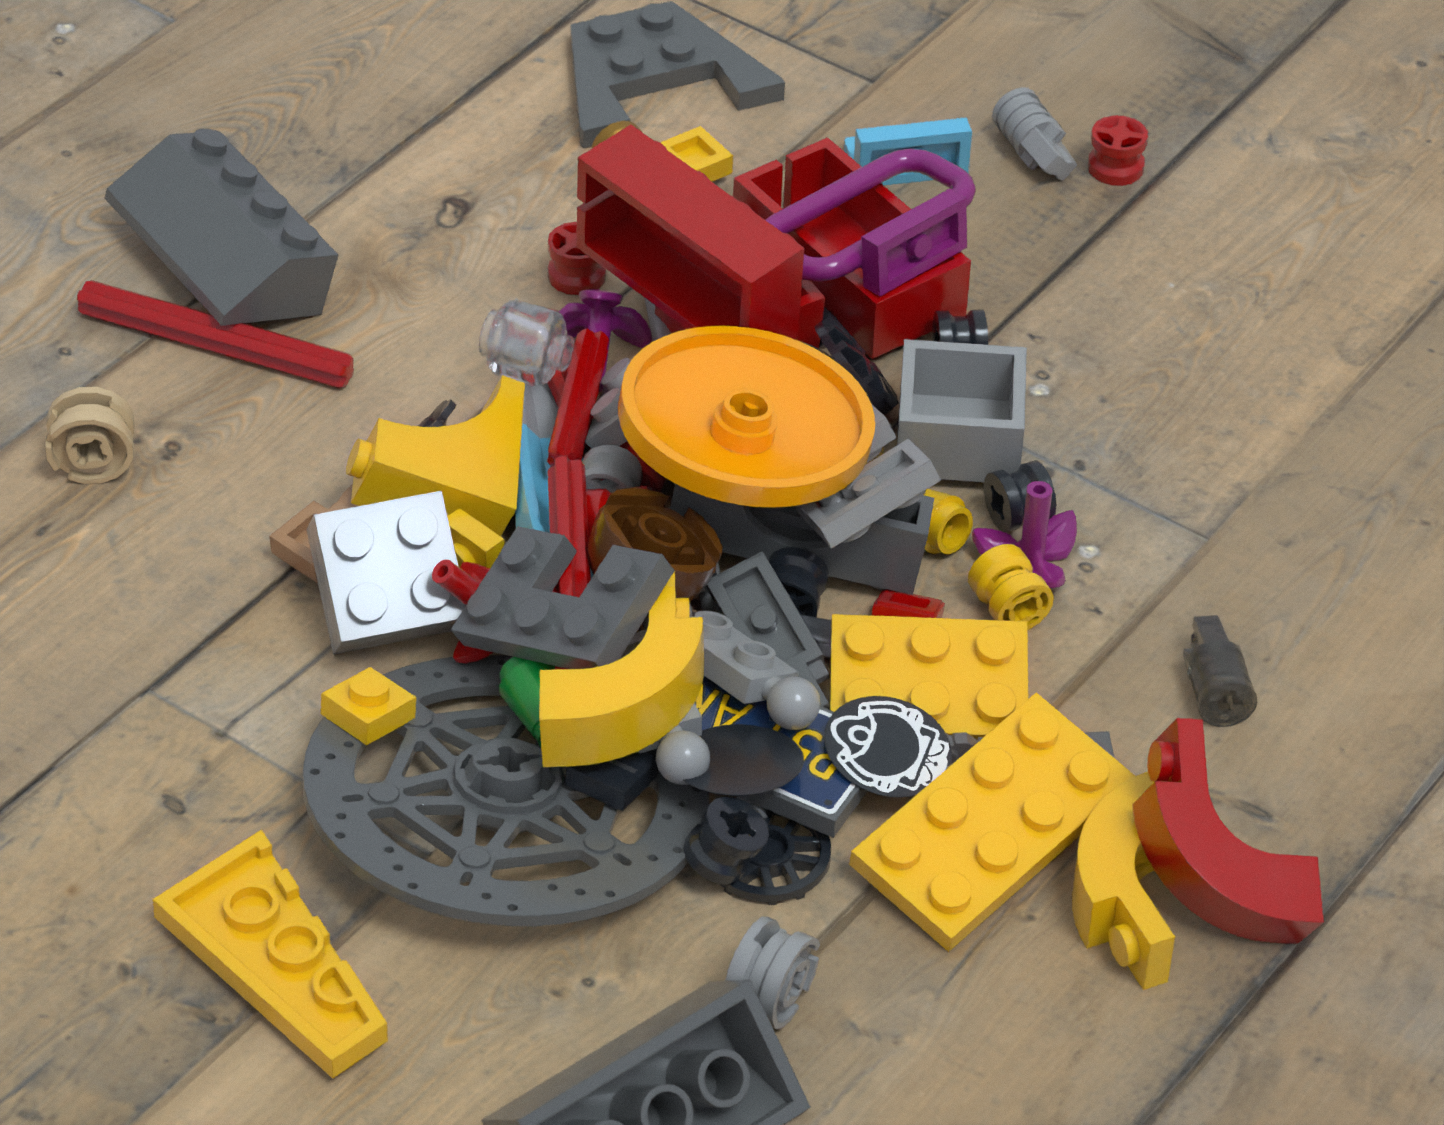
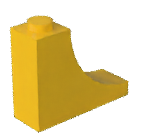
[346,375,525,536]

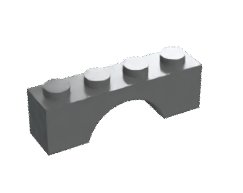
[670,484,934,595]

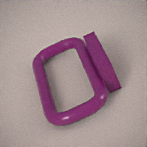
[765,149,976,296]

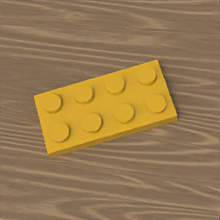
[849,693,1135,952]

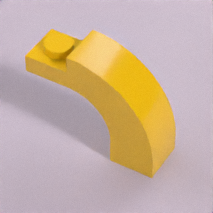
[539,571,704,767]
[1072,771,1175,990]

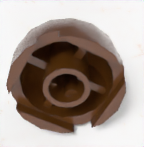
[587,487,723,603]

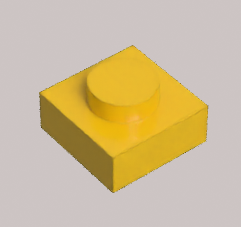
[660,126,733,182]
[447,508,504,568]
[320,667,417,745]

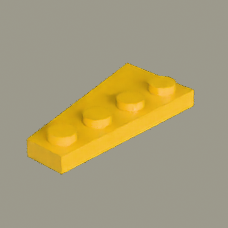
[152,829,388,1079]

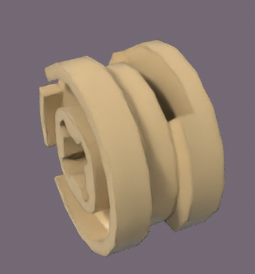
[45,387,135,484]

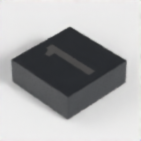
[565,751,658,811]

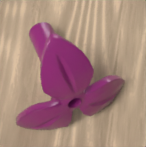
[555,289,652,392]
[972,481,1077,589]

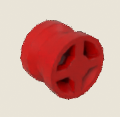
[1088,115,1148,186]
[548,222,606,295]

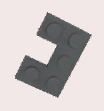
[451,526,675,669]

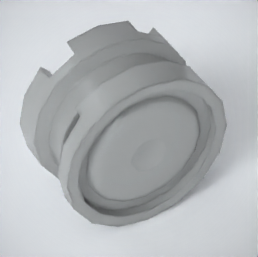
[725,916,820,1029]

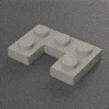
[792,405,941,549]

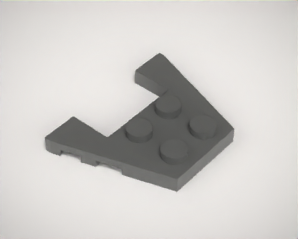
[570,1,785,149]

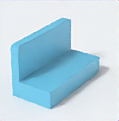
[844,118,972,185]

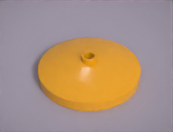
[618,326,875,508]

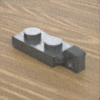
[706,551,830,709]

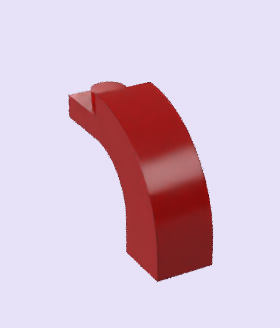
[1132,718,1324,944]

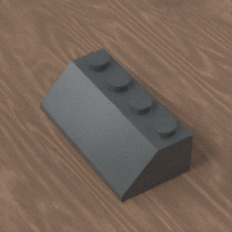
[104,128,339,326]
[481,979,811,1125]

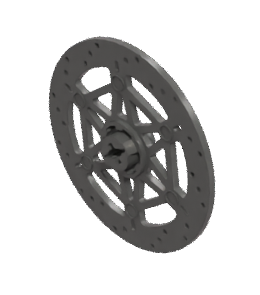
[302,655,709,926]

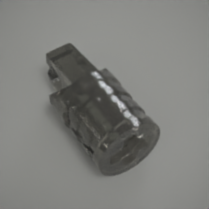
[1183,615,1257,727]

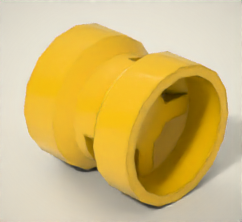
[968,544,1054,630]

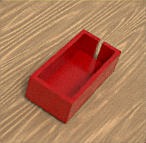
[576,124,804,340]
[733,137,971,359]

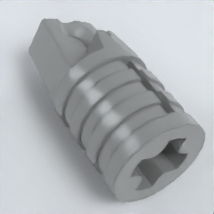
[992,88,1077,181]

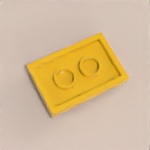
[829,614,1028,740]

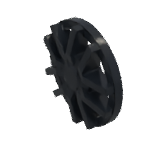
[814,315,899,415]
[719,809,831,905]

